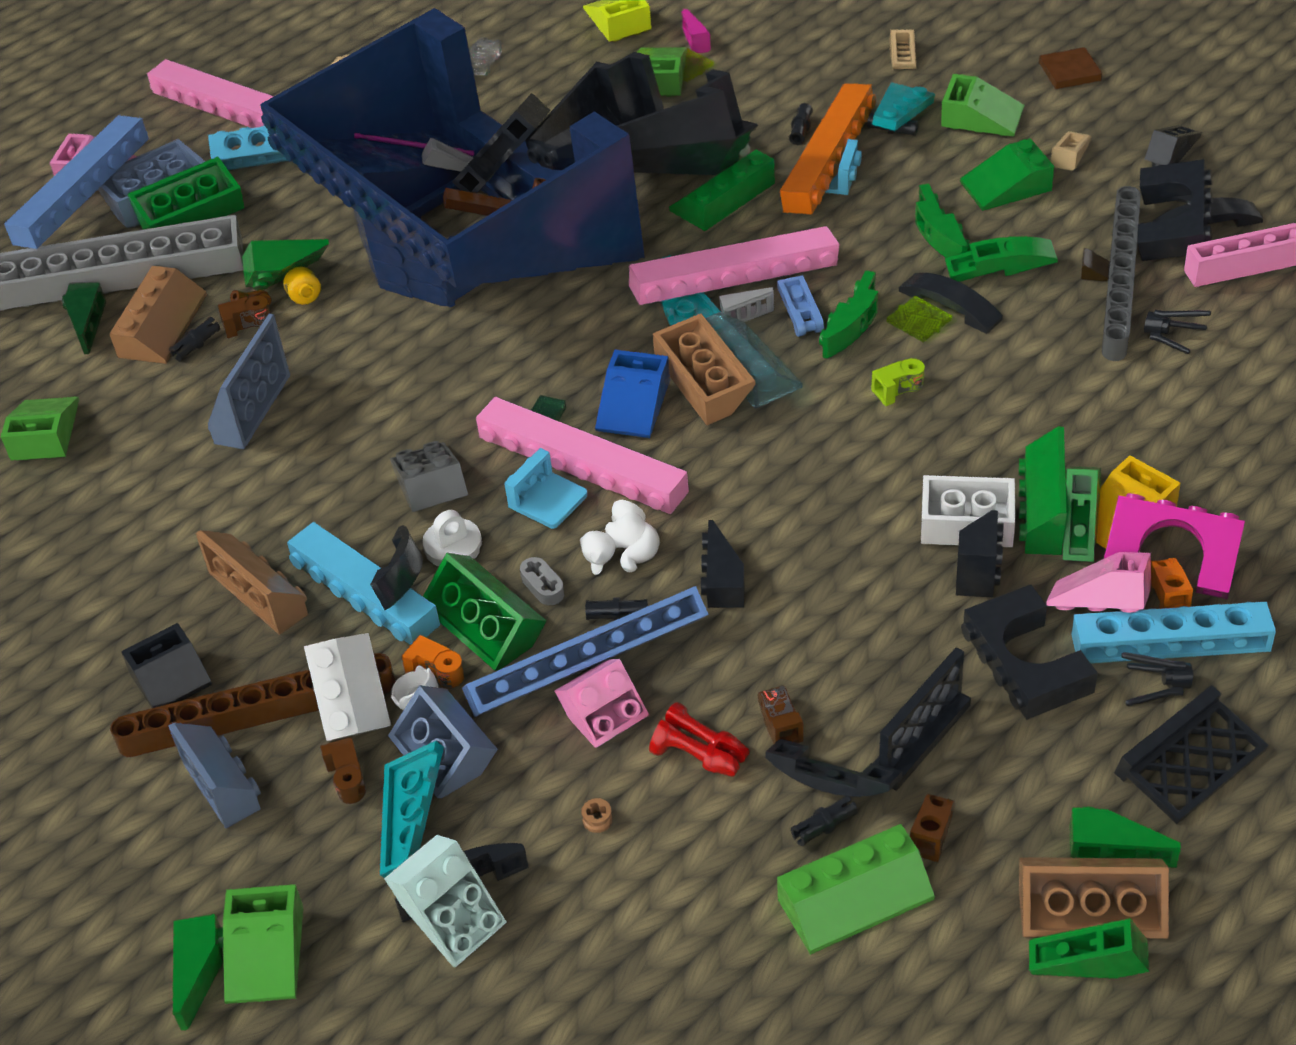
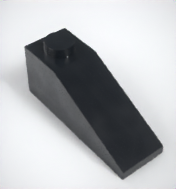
[1145,125,1202,166]

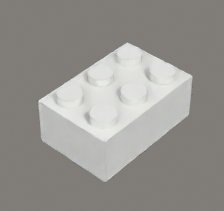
[921,475,1015,547]

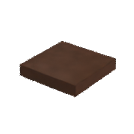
[1039,47,1102,89]

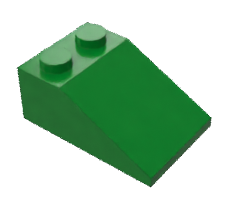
[960,138,1054,211]
[242,239,329,290]

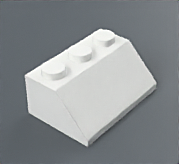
[304,633,391,742]

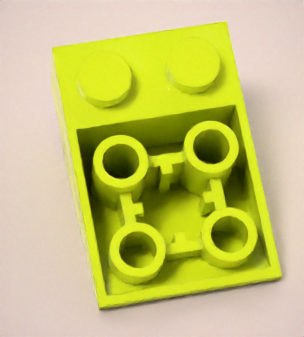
[583,0,651,42]

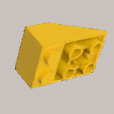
[1096,455,1181,548]

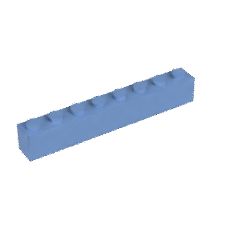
[4,115,149,249]
[462,586,709,717]

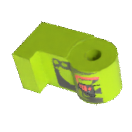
[871,358,925,407]

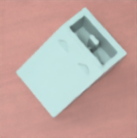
[384,835,507,967]

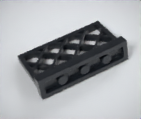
[873,647,971,791]
[1114,685,1269,824]

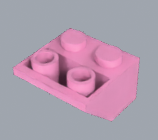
[555,659,649,747]

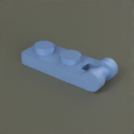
[777,275,824,337]

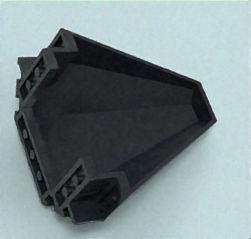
[525,52,758,175]

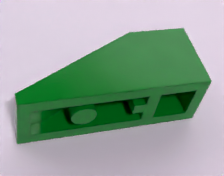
[1063,466,1101,562]
[1069,806,1181,868]
[173,914,223,1031]
[1029,918,1149,979]

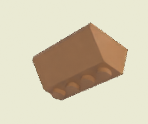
[110,266,207,364]
[652,313,755,425]
[196,530,308,635]
[1019,857,1169,939]

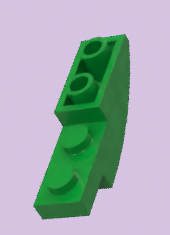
[915,183,970,258]
[945,236,1058,282]
[819,270,878,358]

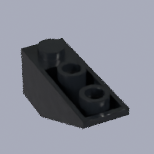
[701,520,745,608]

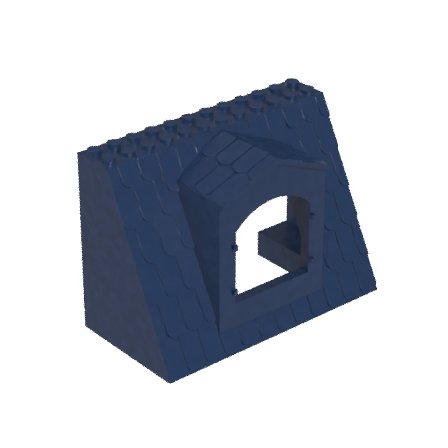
[260,8,645,307]

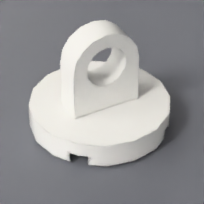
[423,510,482,566]

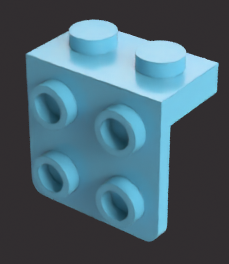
[825,139,862,195]
[504,448,587,529]

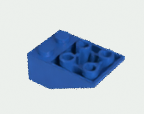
[595,350,670,438]

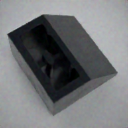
[956,510,1004,598]
[121,623,212,708]

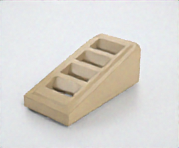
[889,30,917,69]
[1051,131,1091,171]

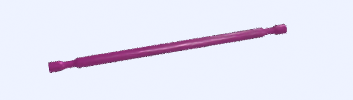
[354,133,474,156]

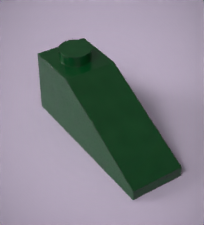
[62,283,106,354]

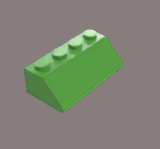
[777,824,935,955]

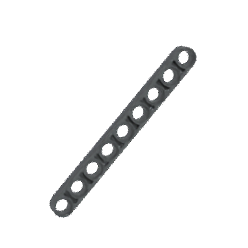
[1102,186,1141,361]

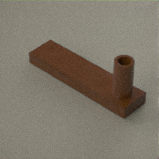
[443,178,546,216]

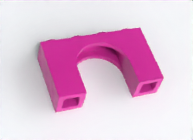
[1104,493,1245,599]

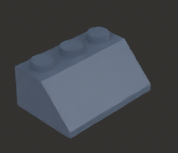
[388,685,498,798]
[168,723,261,829]

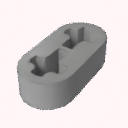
[520,557,564,605]

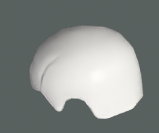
[391,665,438,710]

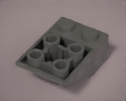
[390,441,468,512]

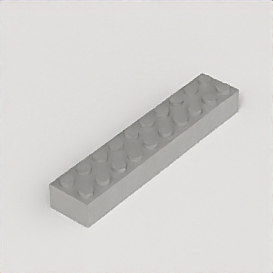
[0,215,243,311]

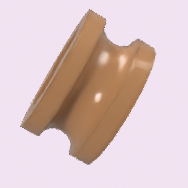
[582,798,612,833]

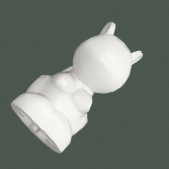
[580,500,660,576]

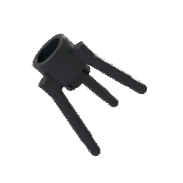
[1144,309,1211,354]
[1121,652,1193,706]

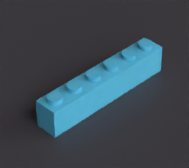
[287,522,440,645]

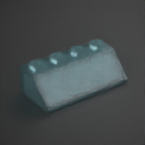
[705,312,803,409]

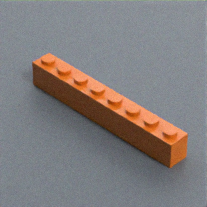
[780,83,876,214]

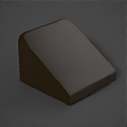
[1081,248,1110,281]

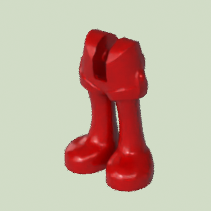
[649,702,750,777]

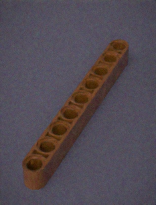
[110,653,395,757]

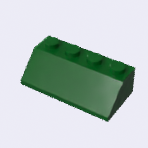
[669,149,775,231]
[127,156,245,230]
[1018,426,1067,555]
[423,552,547,671]

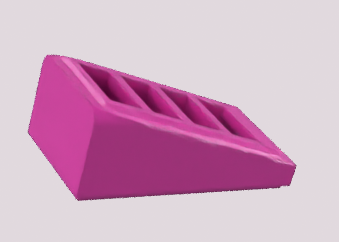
[682,9,711,54]

